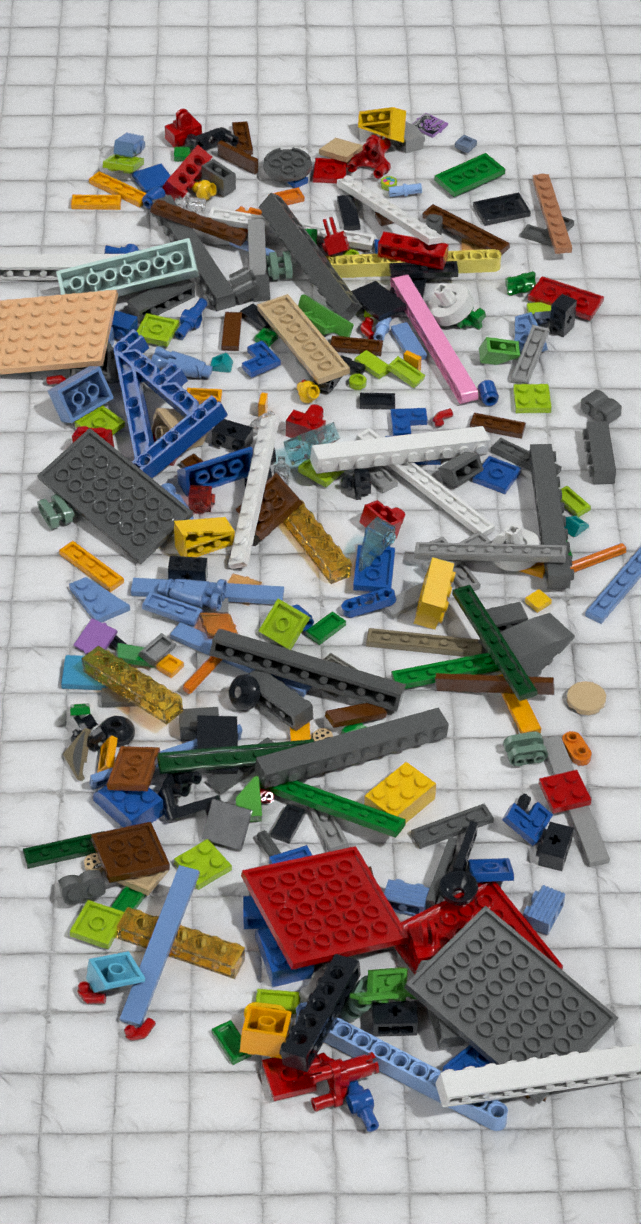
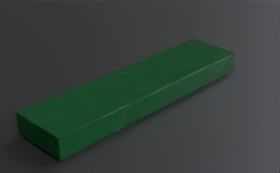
[23,831,104,869]

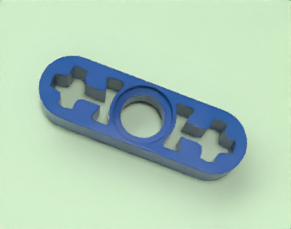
[341,588,397,618]

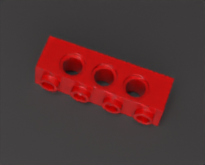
[162,145,213,202]
[378,231,449,270]

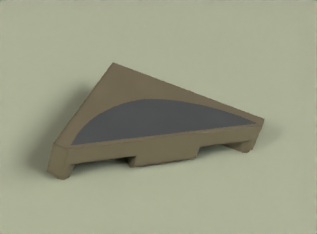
[63,728,91,781]

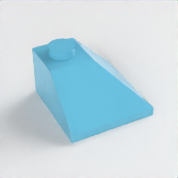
[86,951,145,993]

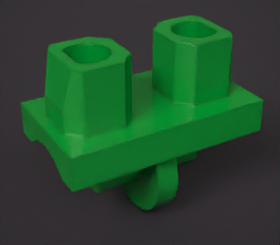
[505,271,536,296]
[457,307,486,330]

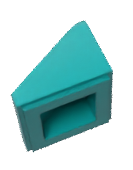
[210,353,233,373]
[564,516,589,537]

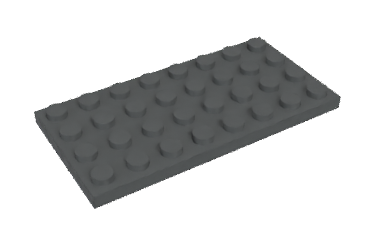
[37,428,193,564]

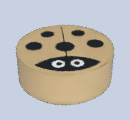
[313,728,333,742]
[84,853,104,873]

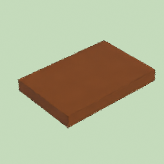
[107,746,161,791]

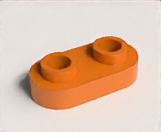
[562,731,592,766]

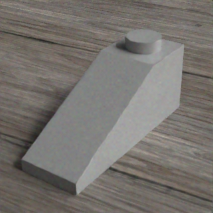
[397,121,425,153]

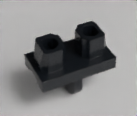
[341,469,371,500]
[71,714,106,751]

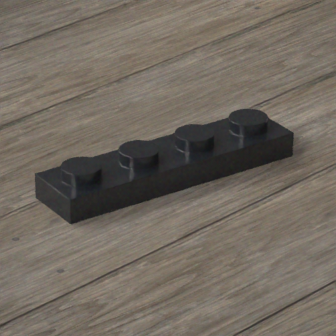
[389,261,459,279]

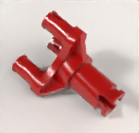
[347,135,391,179]
[299,1052,379,1112]

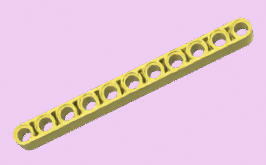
[325,249,501,278]

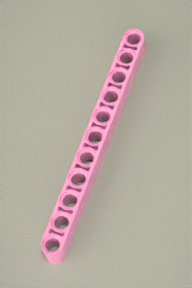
[390,275,478,404]

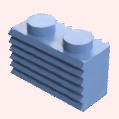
[114,132,145,158]
[384,879,430,916]
[523,885,566,935]

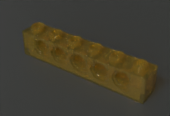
[283,500,352,584]
[81,645,183,725]
[117,907,245,979]

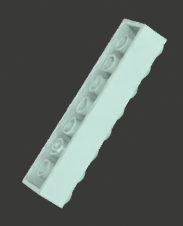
[56,238,199,296]

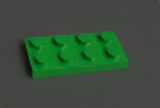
[434,153,506,197]

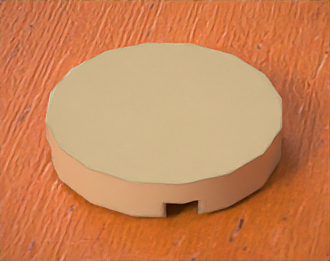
[567,681,606,715]

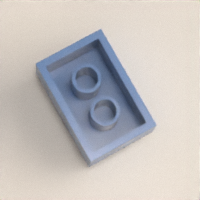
[47,366,114,423]

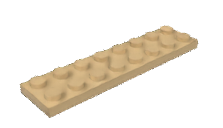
[257,294,350,384]

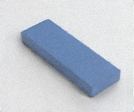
[391,322,427,360]
[142,591,202,627]

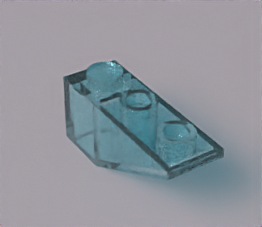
[283,422,340,465]
[359,517,396,572]

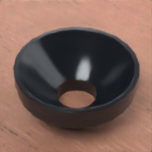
[229,675,260,711]
[100,716,135,747]
[440,870,478,906]

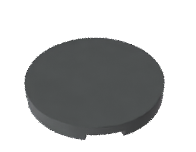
[263,147,312,182]

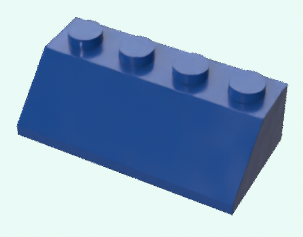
[177,447,253,497]

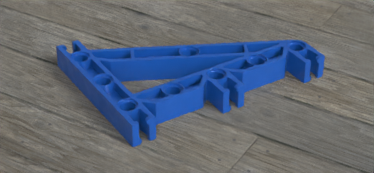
[114,329,228,478]

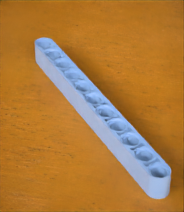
[296,1002,508,1131]

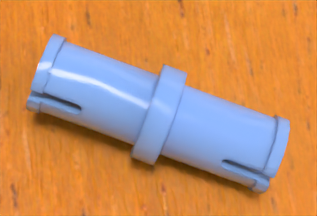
[388,183,422,197]
[373,316,392,341]

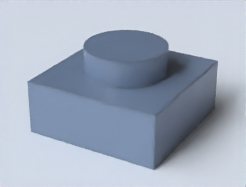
[455,135,477,153]
[533,311,551,325]

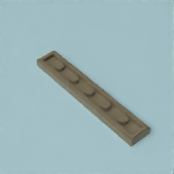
[366,628,483,657]

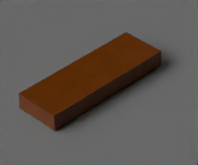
[232,121,253,155]
[217,141,258,175]
[221,312,242,351]
[330,336,383,356]
[470,413,526,439]
[325,703,387,728]

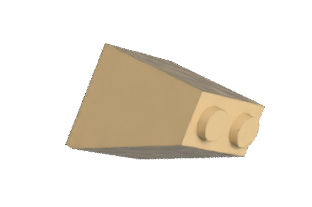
[150,408,208,450]

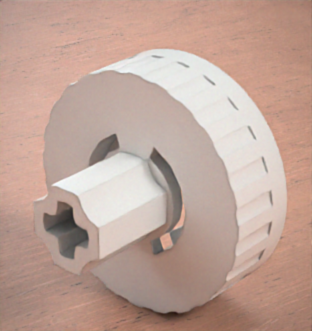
[428,283,474,326]
[491,524,540,571]

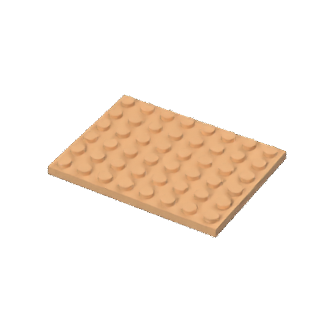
[0,290,118,375]

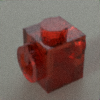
[188,485,216,514]

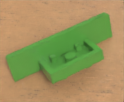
[298,294,354,337]
[350,967,416,1004]

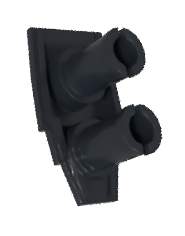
[158,771,202,799]

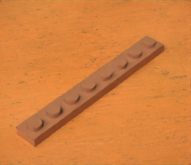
[532,173,572,254]

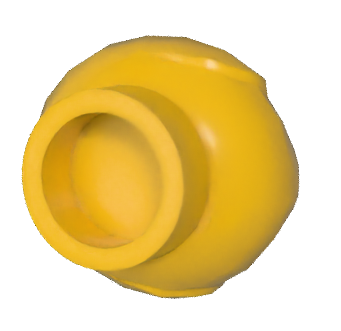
[192,180,217,201]
[297,379,320,403]

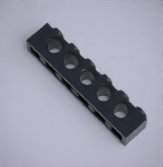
[279,954,361,1072]

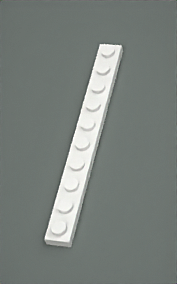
[337,176,443,245]
[209,207,375,251]
[228,415,280,570]
[356,428,495,536]

